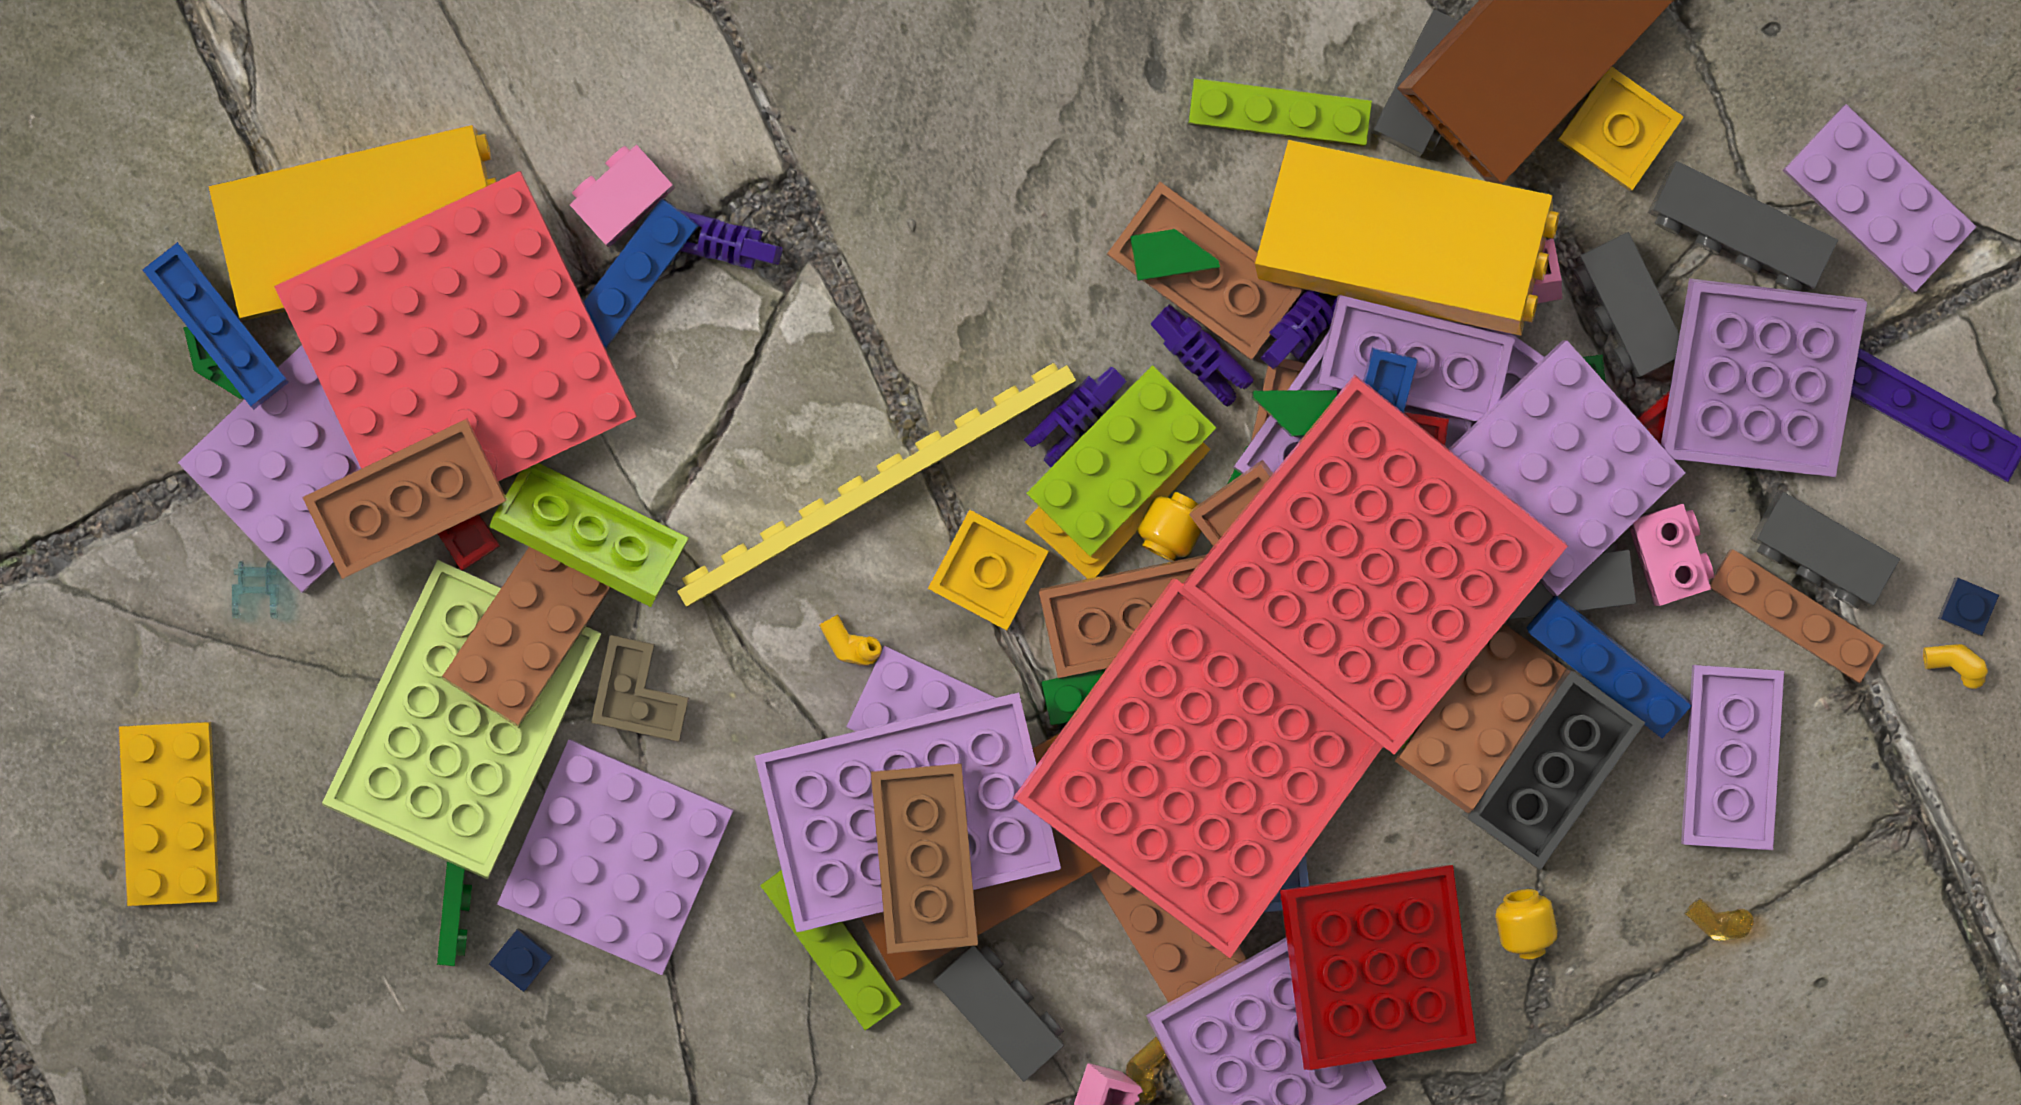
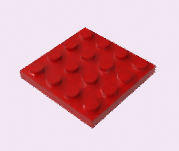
[1280,865,1477,1070]

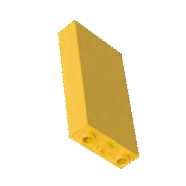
[208,125,497,320]
[1255,140,1560,336]

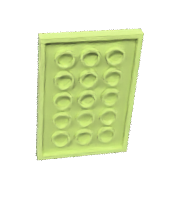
[322,560,601,879]

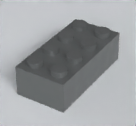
[1462,670,1645,870]

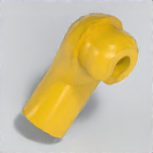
[819,614,882,666]
[1923,644,1988,689]

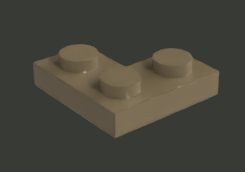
[591,635,689,742]

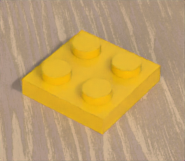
[1557,67,1684,192]
[928,509,1049,630]

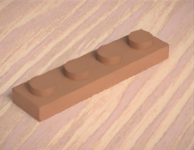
[1709,549,1884,683]

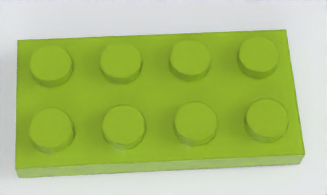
[1026,365,1216,556]
[489,463,689,607]

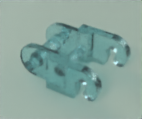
[232,561,279,619]

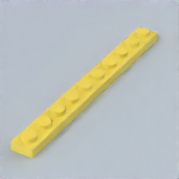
[677,363,1076,607]

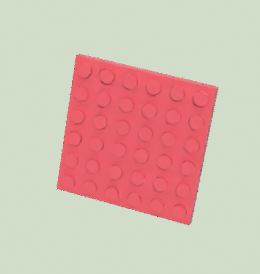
[274,171,637,482]
[1183,374,1568,755]
[1013,579,1383,958]

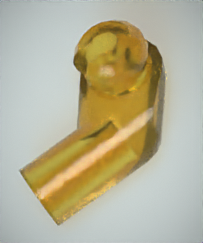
[1684,897,1754,941]
[1126,1036,1166,1105]

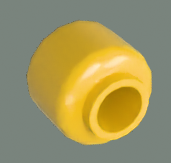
[1138,492,1202,561]
[1495,889,1558,959]

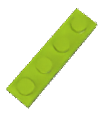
[1188,78,1372,146]
[760,870,902,1031]

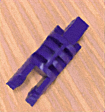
[679,209,783,270]
[1261,290,1337,370]
[1151,305,1254,407]
[1024,367,1127,468]

